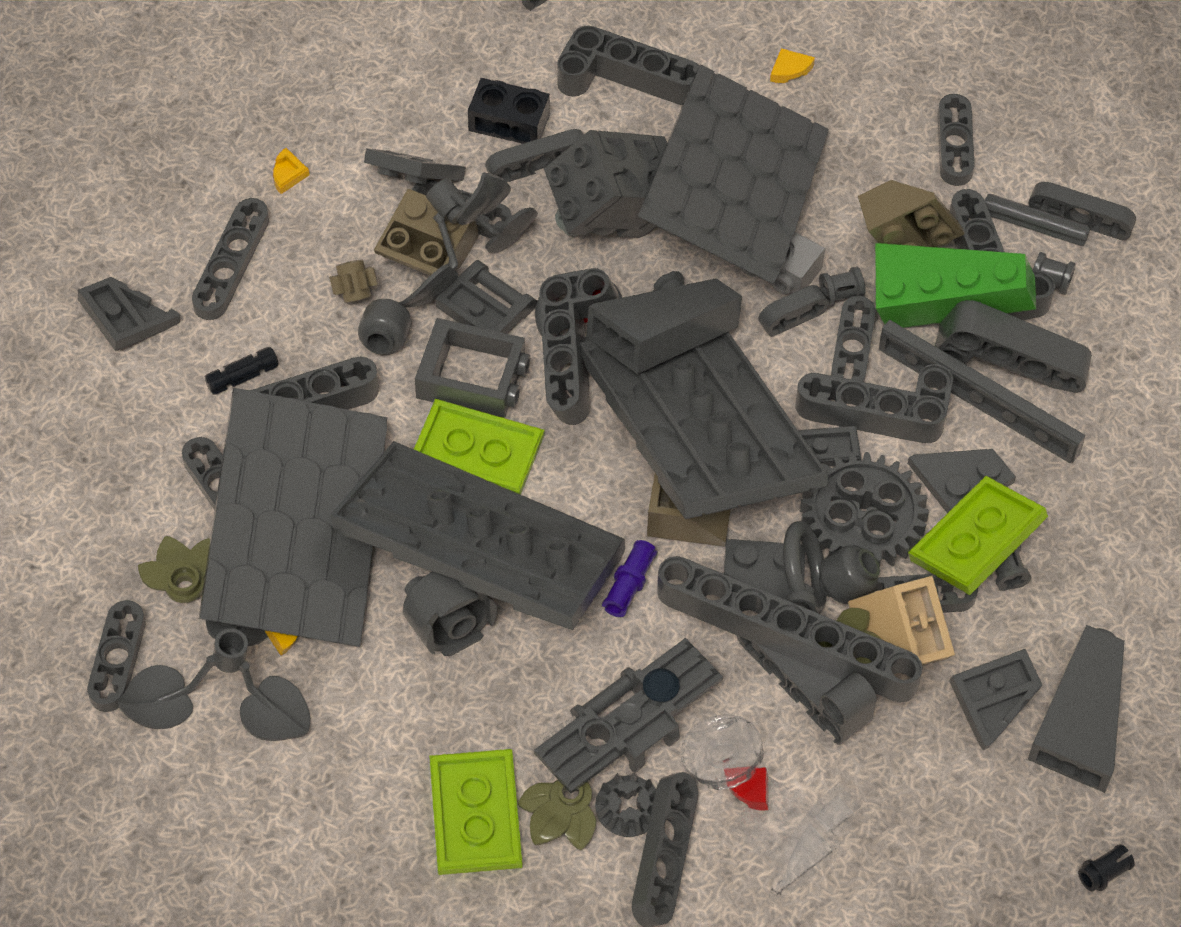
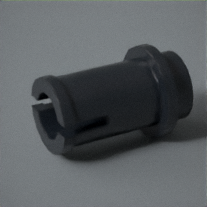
[1078,844,1135,892]

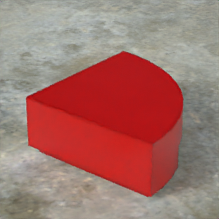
[725,767,768,811]

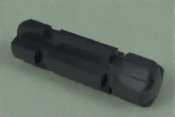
[205,347,278,395]

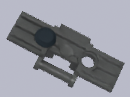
[534,638,723,793]

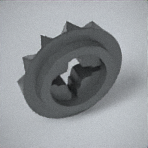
[595,772,656,837]

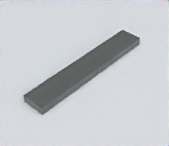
[879,320,1086,464]

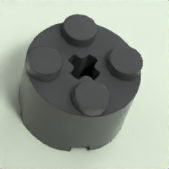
[403,571,497,656]

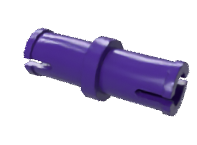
[602,540,658,617]

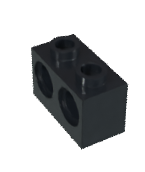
[468,78,550,144]

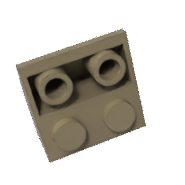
[858,180,965,247]
[374,189,479,276]
[647,473,731,547]

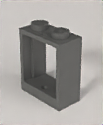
[415,318,530,418]

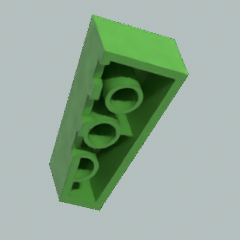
[875,243,1036,328]

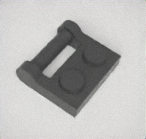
[436,260,537,334]

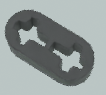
[758,285,829,337]

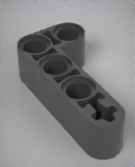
[557,25,700,105]
[949,189,1055,320]
[539,268,619,425]
[935,300,1092,393]
[253,356,379,410]
[795,364,953,443]
[737,626,877,745]

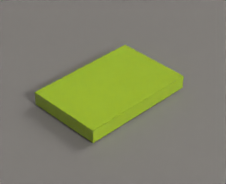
[414,399,545,495]
[908,476,1048,595]
[429,749,522,875]

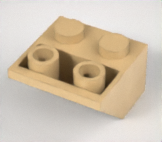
[847,576,955,666]

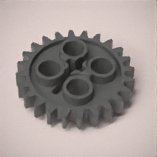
[800,452,929,567]

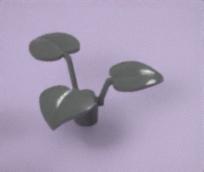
[399,172,538,307]
[118,620,310,741]

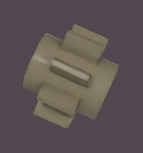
[329,259,378,303]

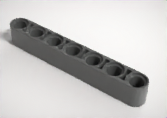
[657,556,923,702]

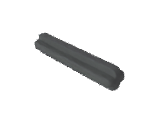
[985,194,1090,246]

